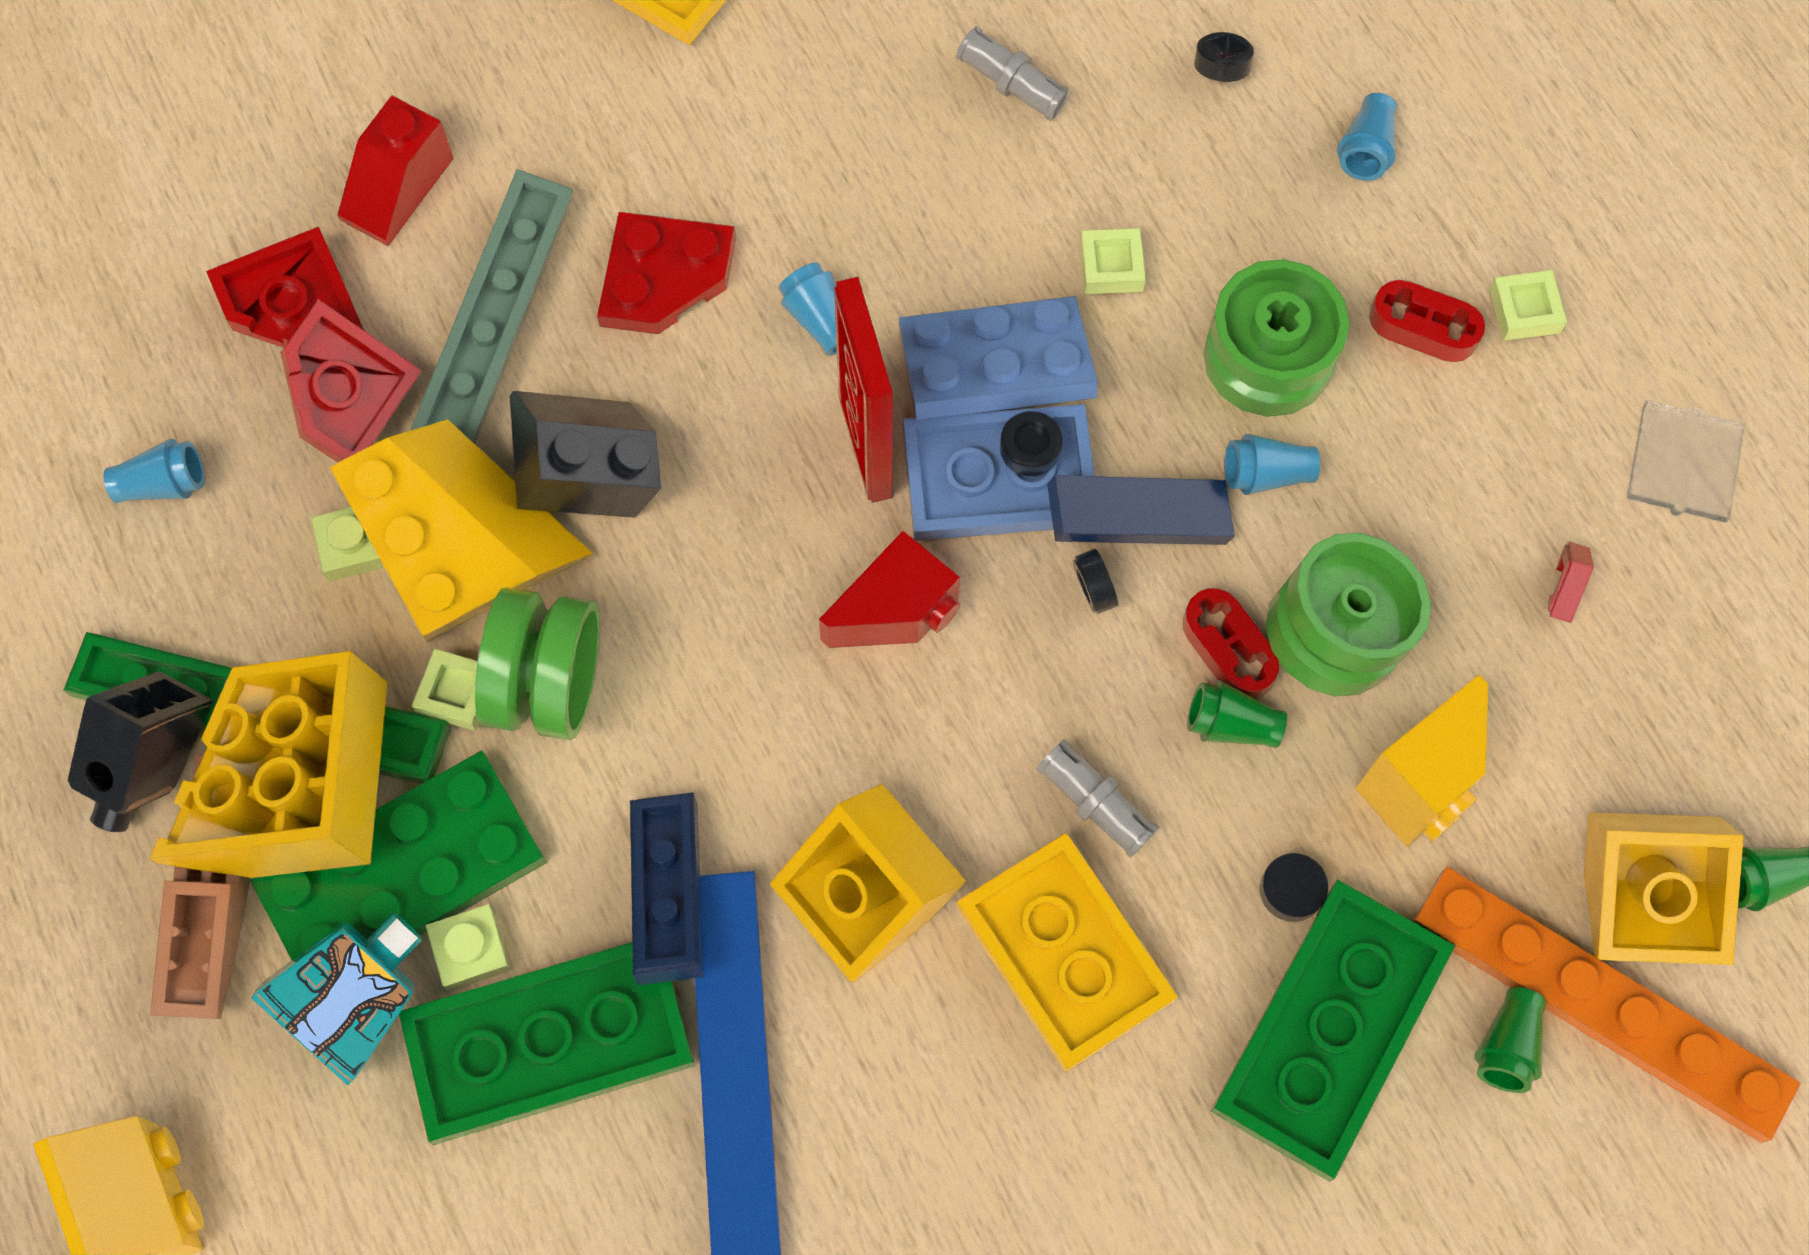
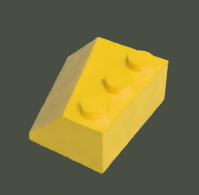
[329,419,593,642]
[149,651,388,878]

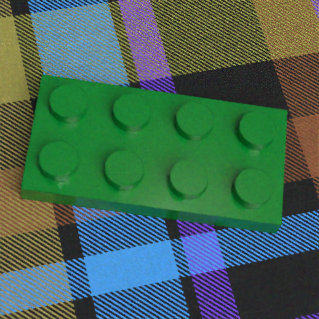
[250,750,547,960]
[1210,879,1455,1182]
[399,942,695,1145]

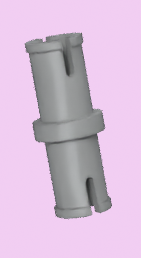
[956,26,1071,121]
[1036,739,1159,858]

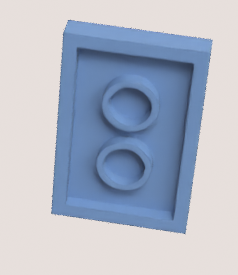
[899,296,1098,420]
[903,404,1094,541]

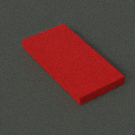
[834,277,893,503]

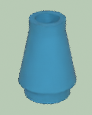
[1337,93,1397,181]
[778,262,837,356]
[1224,434,1320,495]
[103,439,205,503]

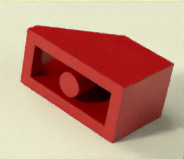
[337,95,454,246]
[819,531,961,648]

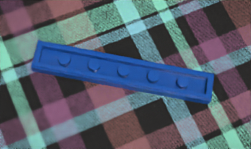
[695,871,781,1255]

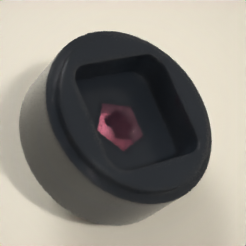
[1194,32,1254,82]

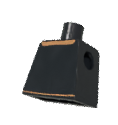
[67,671,213,832]

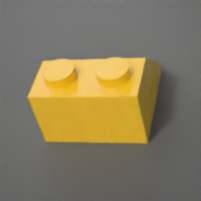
[1355,674,1488,847]
[770,784,966,983]
[1584,812,1744,965]
[33,1115,204,1255]

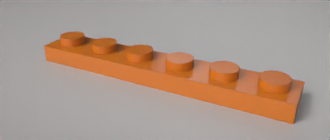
[1412,866,1801,1143]

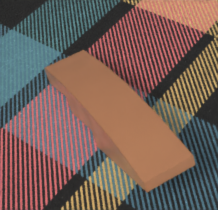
[150,753,250,1019]

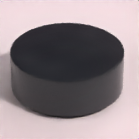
[1000,411,1063,476]
[1073,548,1119,614]
[1260,853,1328,922]

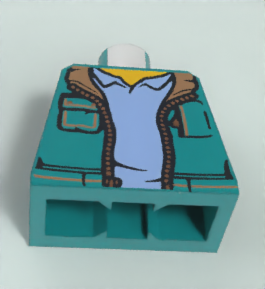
[251,913,423,1086]

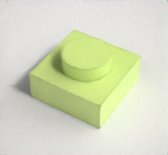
[1079,228,1146,295]
[1489,270,1567,341]
[311,507,384,582]
[411,648,479,731]
[425,904,511,992]

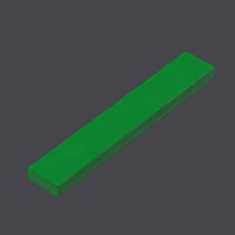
[63,632,451,784]

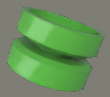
[1203,259,1350,417]
[1265,533,1431,697]
[475,587,600,740]

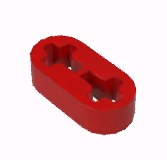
[1369,280,1485,362]
[1183,588,1279,699]

